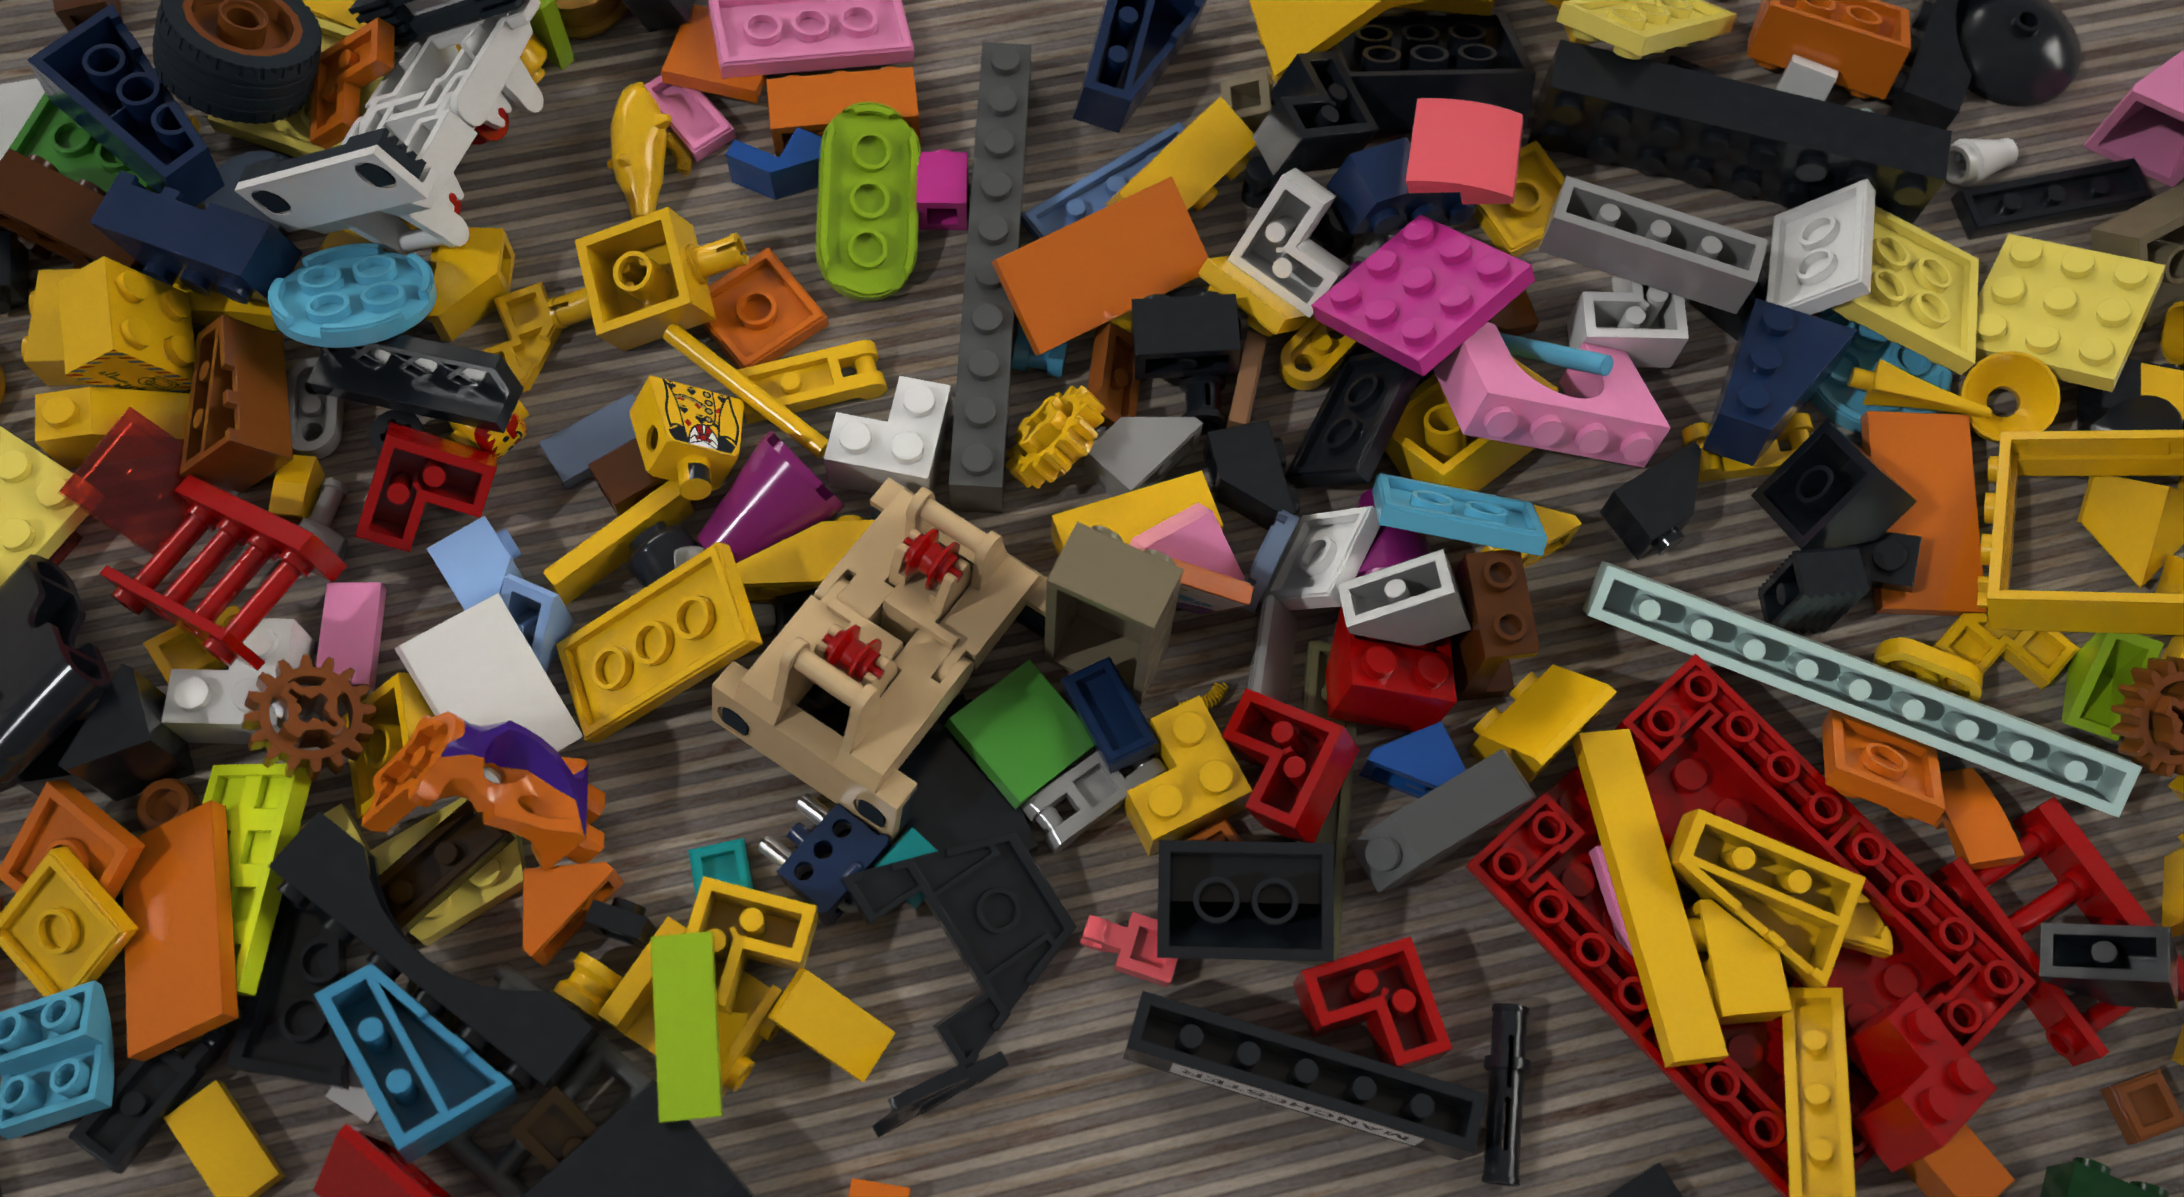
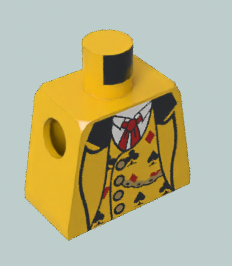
[629,375,744,501]

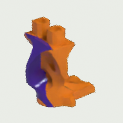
[361,712,606,870]

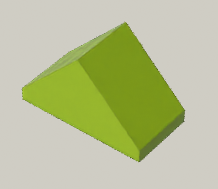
[2062,633,2164,742]

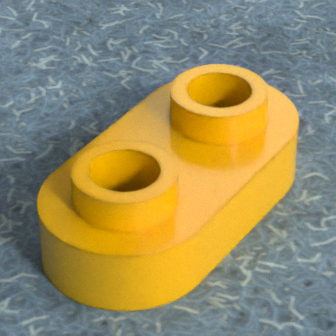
[1278,315,1359,390]
[1873,637,1983,702]

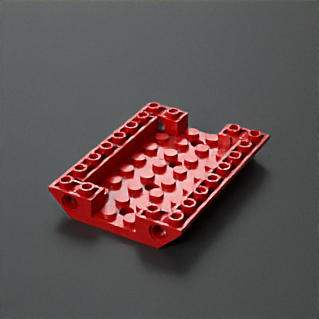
[1465,654,2036,1197]

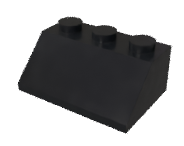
[1157,840,1334,962]

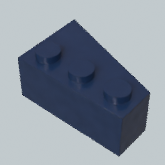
[89,170,303,304]
[1702,298,1857,466]

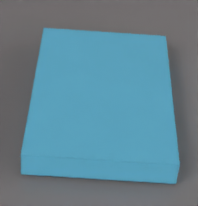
[1372,473,1548,556]

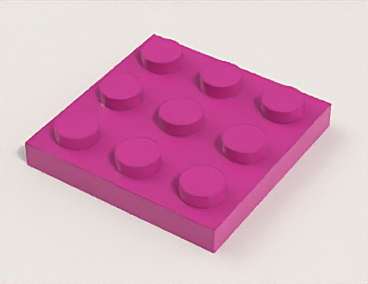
[1311,214,1535,377]

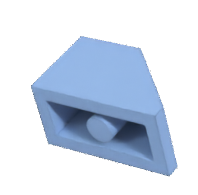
[426,515,523,610]

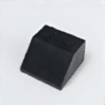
[1751,420,1917,550]

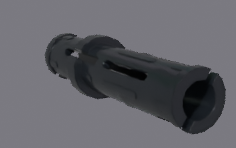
[1482,1003,1531,1187]

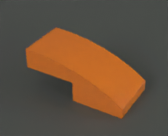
[1934,767,2024,871]

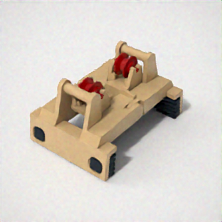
[712,477,1047,841]

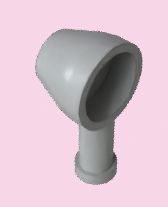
[299,478,349,573]

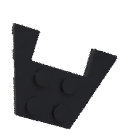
[840,831,1076,1069]

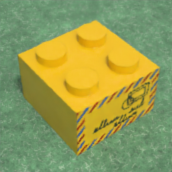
[57,256,196,393]

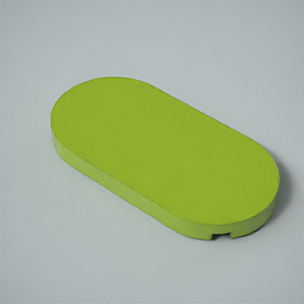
[815,102,921,302]

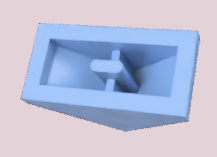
[500,574,575,672]

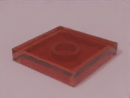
[57,406,212,557]

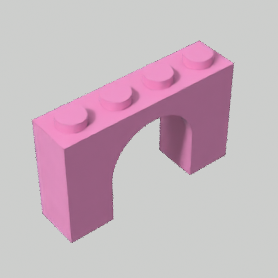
[1433,322,1671,468]

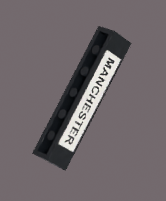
[1123,991,1487,1161]

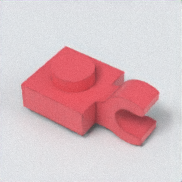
[1079,912,1178,988]

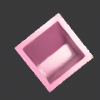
[2084,50,2184,188]

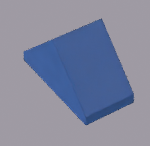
[1359,721,1466,798]

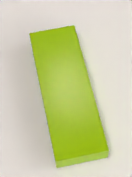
[650,931,723,1123]

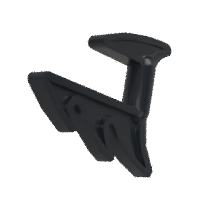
[872,1051,1009,1138]

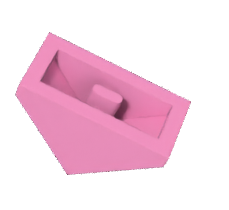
[1130,502,1245,581]

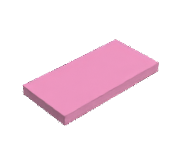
[708,0,914,79]

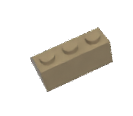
[2091,182,2184,329]

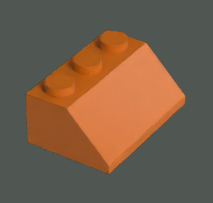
[1747,0,1911,100]

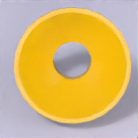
[1959,351,2060,444]

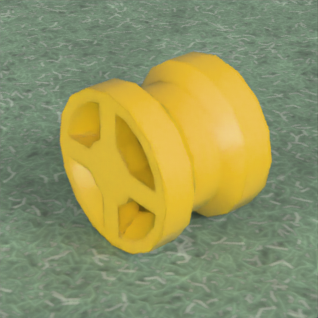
[552,951,623,1022]

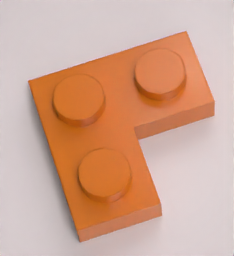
[310,17,396,149]

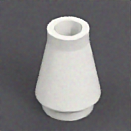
[1946,138,2018,187]

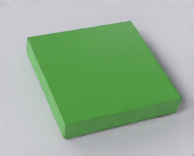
[945,659,1095,810]

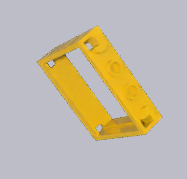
[1977,430,2184,635]

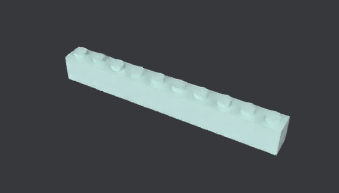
[1582,561,2142,818]

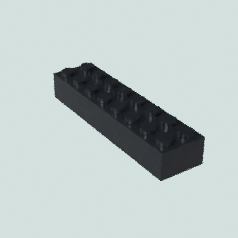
[1527,39,1952,224]

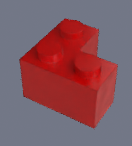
[354,422,497,552]
[1221,688,1360,843]
[1293,936,1453,1070]
[1846,991,1997,1173]

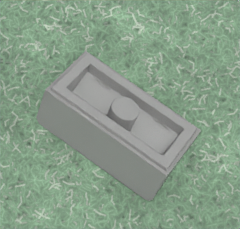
[1247,595,1298,704]

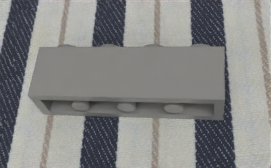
[1538,176,1769,314]

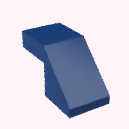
[725,127,822,200]

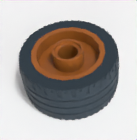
[152,0,322,124]

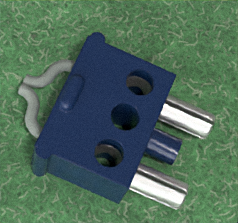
[758,793,892,925]

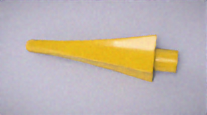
[1847,359,1992,418]

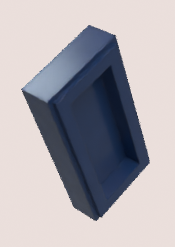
[1061,656,1160,774]

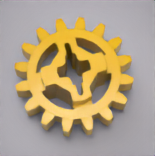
[1005,385,1105,489]

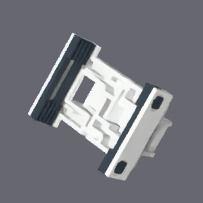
[234,0,544,256]

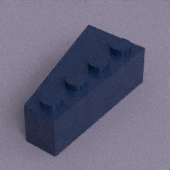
[27,3,225,207]

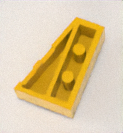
[1668,808,1866,987]

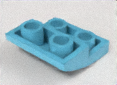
[0,981,114,1140]

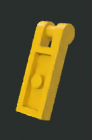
[738,340,888,424]

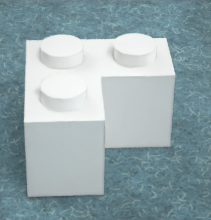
[1227,168,1349,318]
[1567,275,1689,368]
[824,376,953,494]
[161,618,315,744]

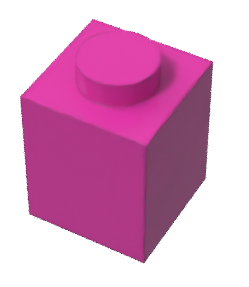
[916,149,969,230]

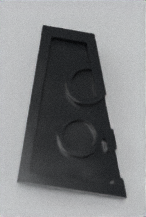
[226,894,349,1090]

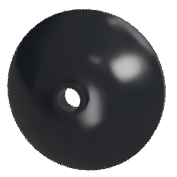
[1956,0,2081,107]

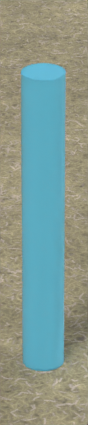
[1499,332,1613,376]

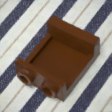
[1450,550,1540,701]

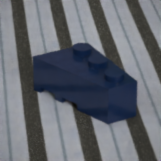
[1073,0,1207,133]
[1326,137,1478,234]

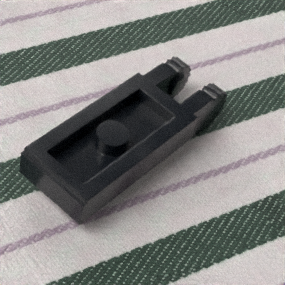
[69,1024,234,1174]

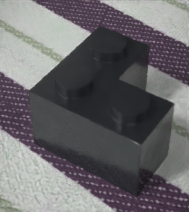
[1252,51,1379,176]

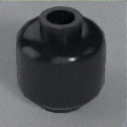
[627,521,699,588]

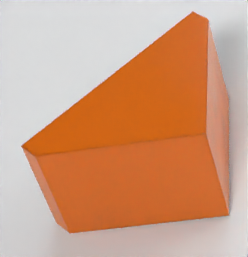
[523,862,625,968]

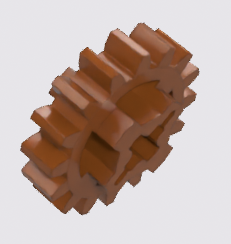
[242,654,376,780]
[2111,656,2184,777]

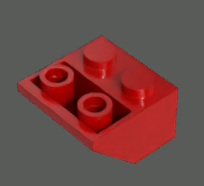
[1326,607,1457,732]

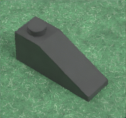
[1349,749,1537,893]

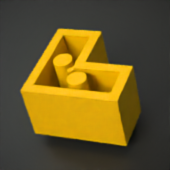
[1124,695,1253,857]
[685,876,819,1015]

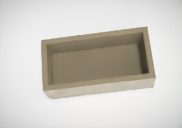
[1044,522,1184,704]

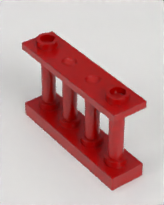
[99,474,348,671]
[1929,796,2184,1067]

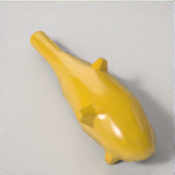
[607,82,672,219]

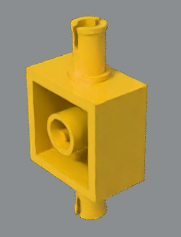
[548,207,749,351]

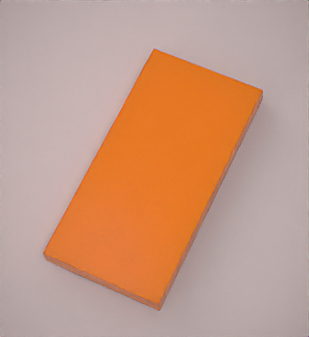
[991,176,1209,356]
[1860,411,1987,616]
[123,800,238,1062]

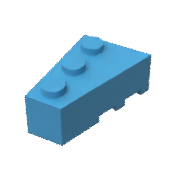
[314,963,520,1164]

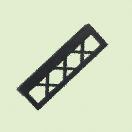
[307,334,524,433]

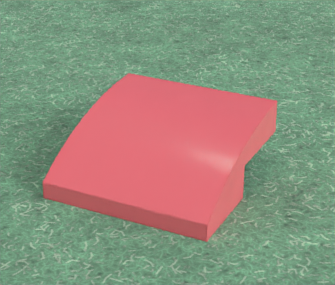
[1406,98,1524,205]

